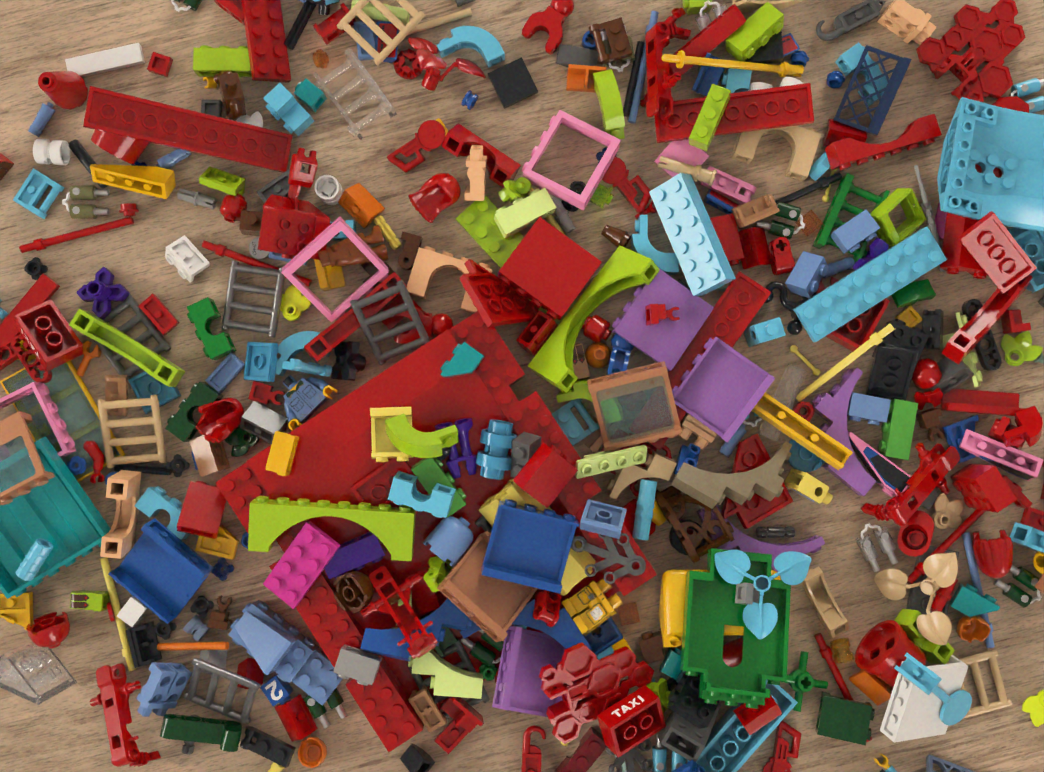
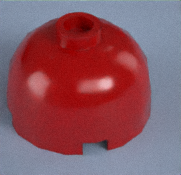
[26,612,70,649]

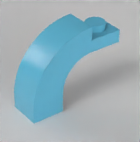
[437,26,505,68]
[631,215,679,275]
[275,331,332,376]

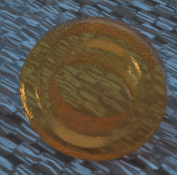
[313,49,329,69]

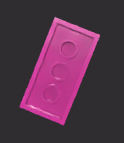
[263,520,341,609]

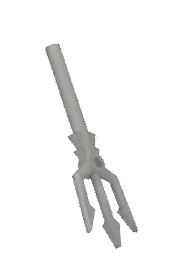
[914,165,945,272]

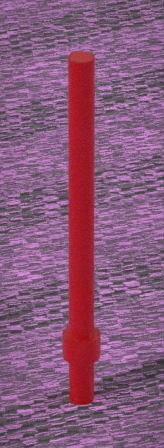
[19,216,134,253]
[202,240,312,287]
[907,509,986,584]
[814,633,872,742]

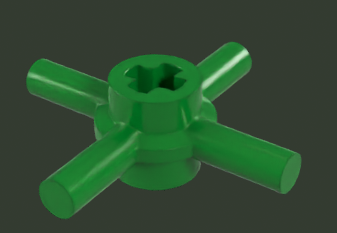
[780,651,828,712]

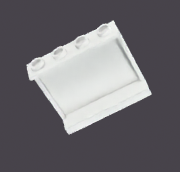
[880,655,968,743]

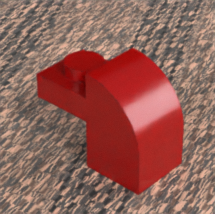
[1003,405,1043,447]
[988,416,1025,450]

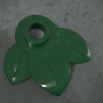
[225,425,260,457]

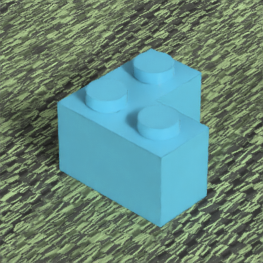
[263,82,314,137]

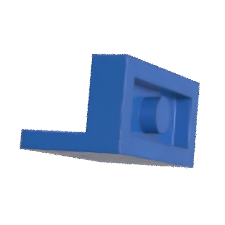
[692,52,725,97]

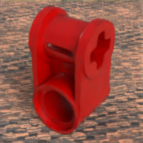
[768,237,795,276]
[533,590,562,627]

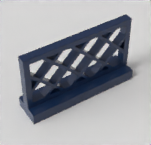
[834,45,912,136]

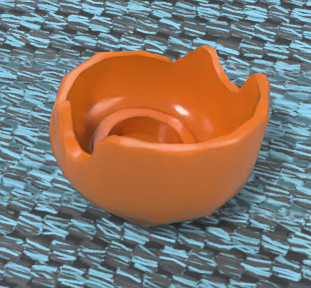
[956,615,991,643]
[298,737,327,768]

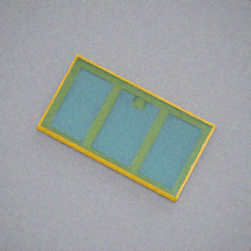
[0,360,126,483]

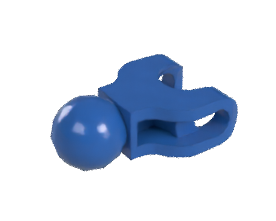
[606,334,635,375]

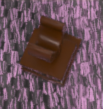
[916,408,944,442]
[207,595,233,630]

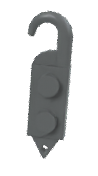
[816,0,886,41]

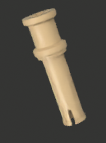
[657,155,717,187]

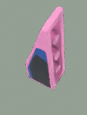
[959,429,1043,481]
[848,432,911,497]

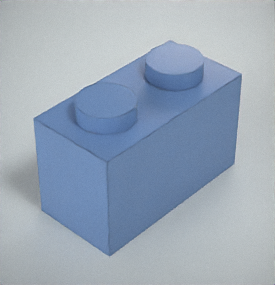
[830,209,880,254]
[785,251,828,298]
[847,392,891,426]

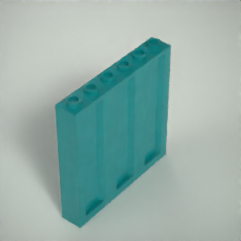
[0,436,111,599]

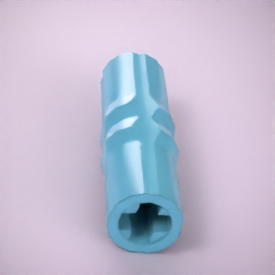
[632,479,657,540]

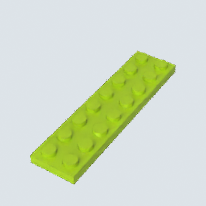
[455,195,580,325]

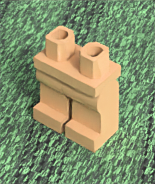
[877,0,936,45]
[465,145,487,201]
[678,413,717,450]

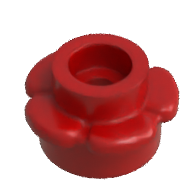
[119,203,139,217]

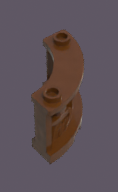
[655,486,734,563]

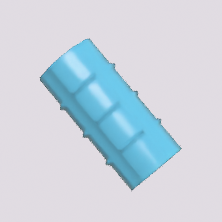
[16,538,53,581]

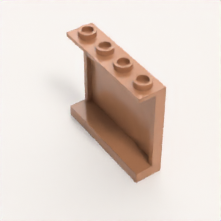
[437,531,538,642]

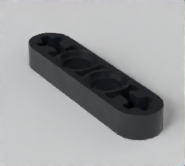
[962,299,1002,371]

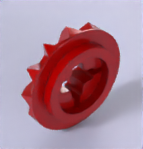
[393,48,423,79]

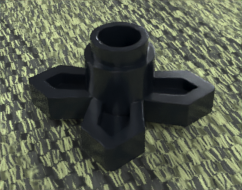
[331,341,366,381]

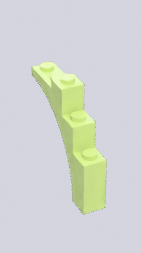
[392,591,483,699]

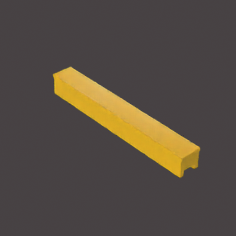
[752,392,853,470]

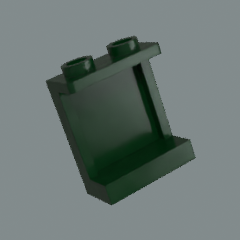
[815,691,875,746]

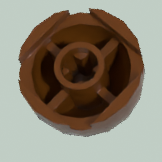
[333,571,374,613]

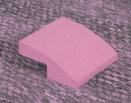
[654,139,709,177]

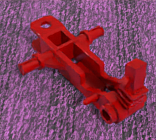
[640,22,691,120]
[861,443,960,526]
[360,566,438,659]
[90,663,161,767]

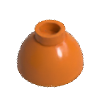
[585,342,611,369]

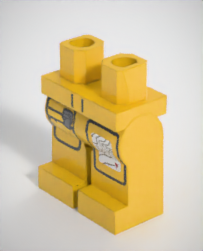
[561,579,623,636]

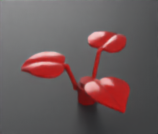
[408,37,486,91]

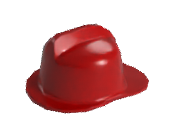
[897,510,934,557]

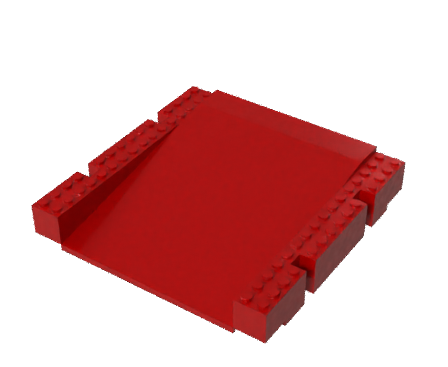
[215,311,657,752]

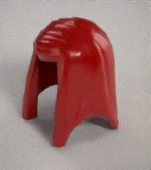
[196,398,244,443]
[973,530,1013,579]

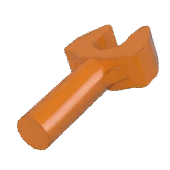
[76,341,101,377]

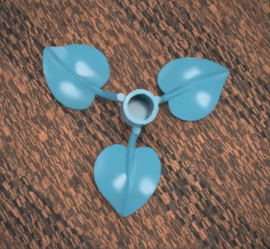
[715,550,812,640]

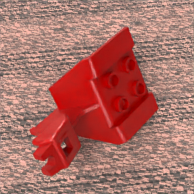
[257,148,330,260]

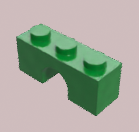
[187,297,237,360]

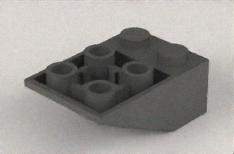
[658,704,721,762]

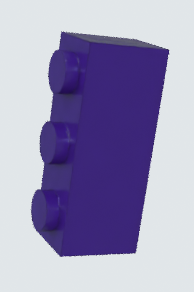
[324,531,386,579]

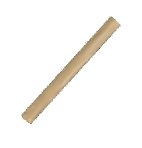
[399,8,472,36]

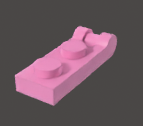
[700,166,757,205]

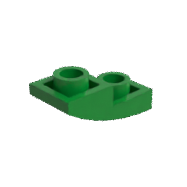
[891,279,936,308]

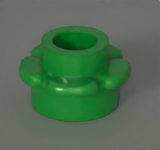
[479,663,498,681]

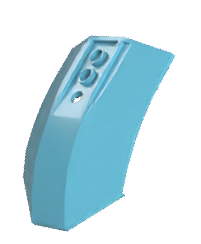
[937,97,1044,232]

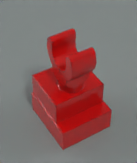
[645,304,680,326]

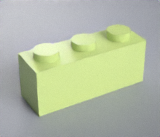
[494,188,557,239]

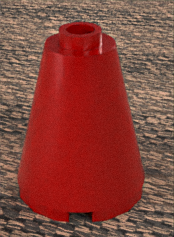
[38,71,88,110]

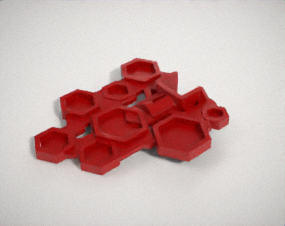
[916,0,1026,102]
[539,642,654,744]

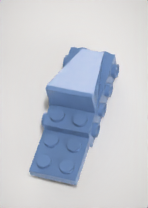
[228,600,343,706]

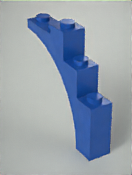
[360,598,473,662]
[459,599,591,649]

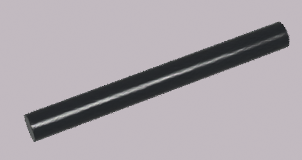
[623,41,645,117]

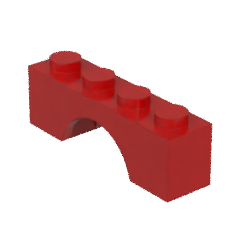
[441,123,521,188]

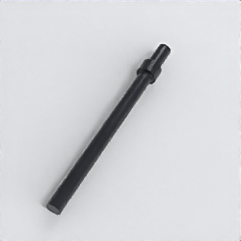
[736,172,842,226]

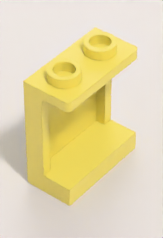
[370,407,413,462]

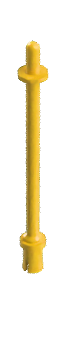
[662,50,804,77]

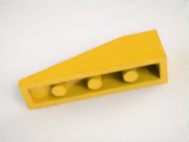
[90,164,176,199]

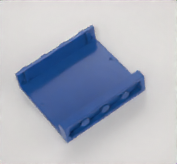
[109,518,214,624]

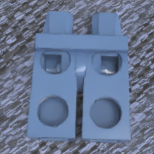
[136,662,192,717]

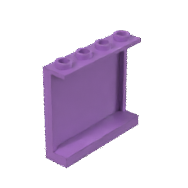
[611,269,714,372]
[672,337,775,443]
[492,626,565,717]

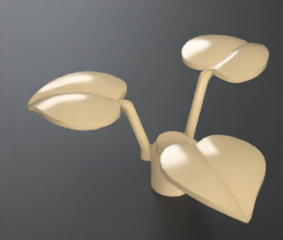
[874,552,958,645]

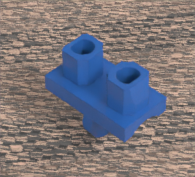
[674,443,700,474]

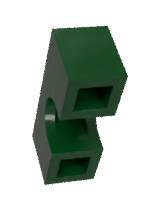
[165,382,223,442]

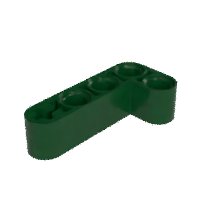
[160,714,242,752]

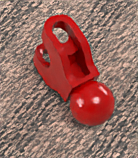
[522,0,574,55]
[393,303,454,344]

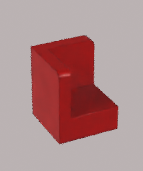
[1001,309,1031,334]
[237,657,264,690]

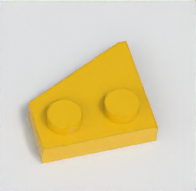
[195,525,239,560]
[0,592,34,630]

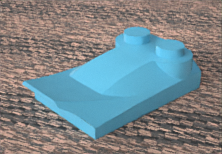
[1008,227,1044,293]

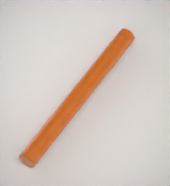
[157,642,229,651]

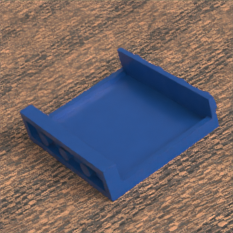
[481,499,580,594]

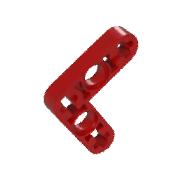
[0,335,52,384]

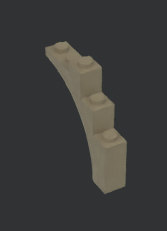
[671,441,792,509]

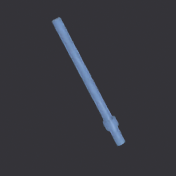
[628,11,659,123]
[962,532,995,648]

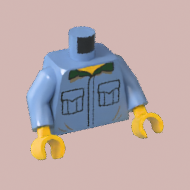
[283,375,338,431]

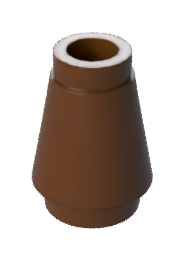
[601,225,631,248]

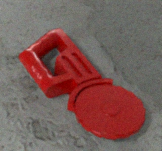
[387,120,446,173]
[602,157,651,215]
[762,721,802,772]

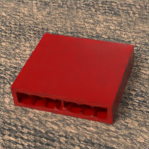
[498,216,602,321]

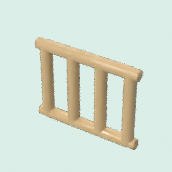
[336,0,425,66]
[97,394,167,468]
[938,649,1012,719]

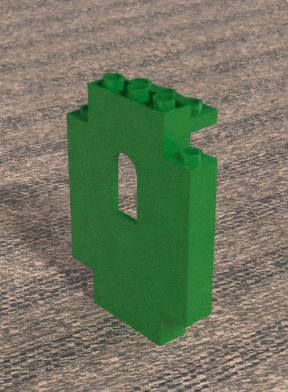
[680,548,791,709]

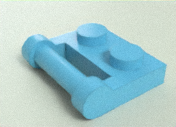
[13,168,65,219]
[282,358,332,377]
[552,398,600,446]

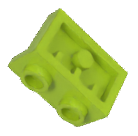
[199,166,246,196]

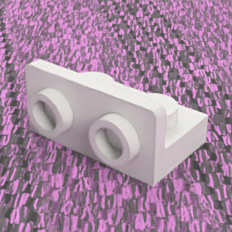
[165,235,210,283]

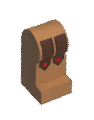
[573,343,590,380]

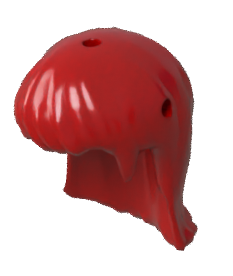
[408,173,461,223]

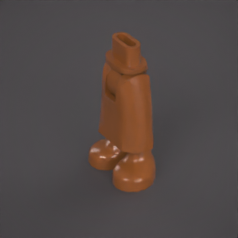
[318,225,388,267]

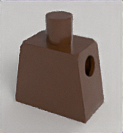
[239,210,263,236]

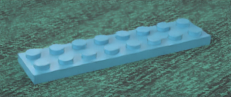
[793,226,947,342]

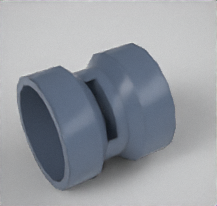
[183,615,211,642]

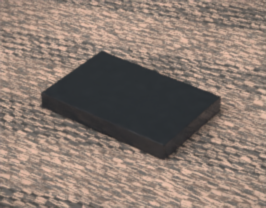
[866,343,919,401]

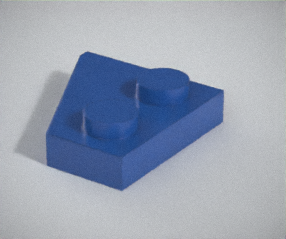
[942,415,979,463]

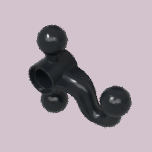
[764,281,816,335]

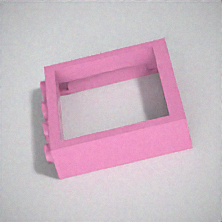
[522,110,621,211]
[282,217,389,323]
[0,382,76,463]

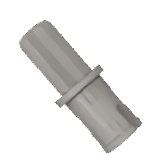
[177,188,217,210]
[551,197,576,234]

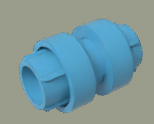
[476,419,517,480]

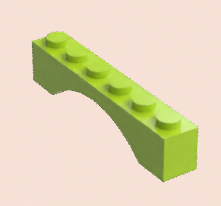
[69,308,186,388]

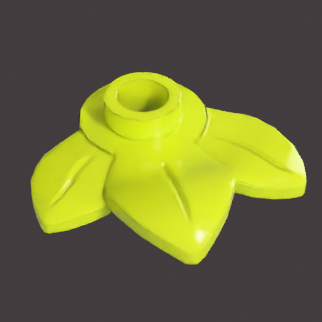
[280,284,311,321]
[1022,689,1044,727]

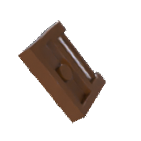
[589,17,632,64]

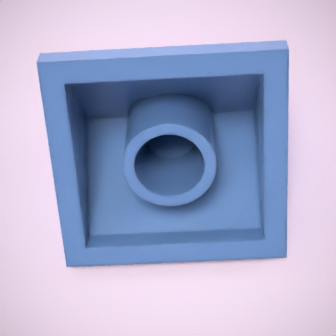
[580,499,627,539]

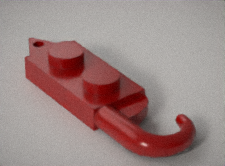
[521,725,546,772]

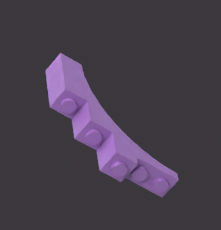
[812,367,876,496]
[696,504,825,578]

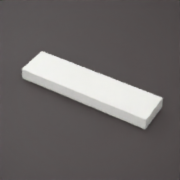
[65,43,145,77]

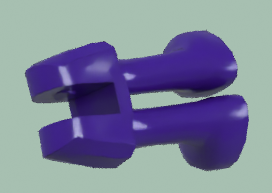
[435,418,477,479]

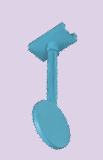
[894,653,972,726]

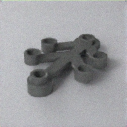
[571,533,646,584]
[606,739,654,772]

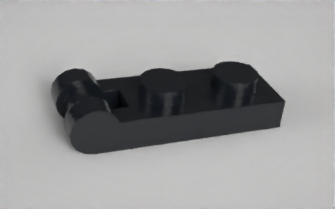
[240,726,296,768]

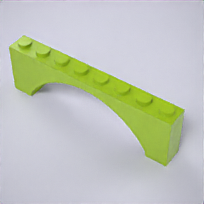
[528,245,660,393]
[248,496,416,561]

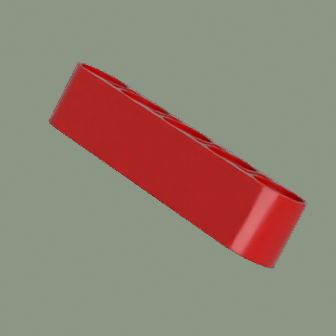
[669,4,746,76]

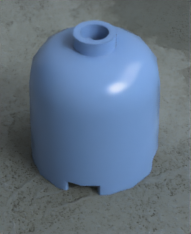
[422,516,473,567]

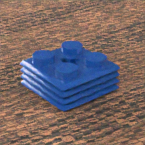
[574,617,623,655]

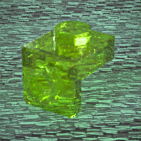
[590,183,614,208]

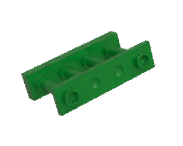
[813,173,890,263]

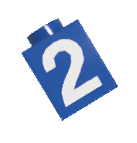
[260,674,293,706]

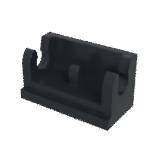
[922,309,944,350]
[126,621,162,668]

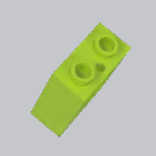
[870,188,927,247]

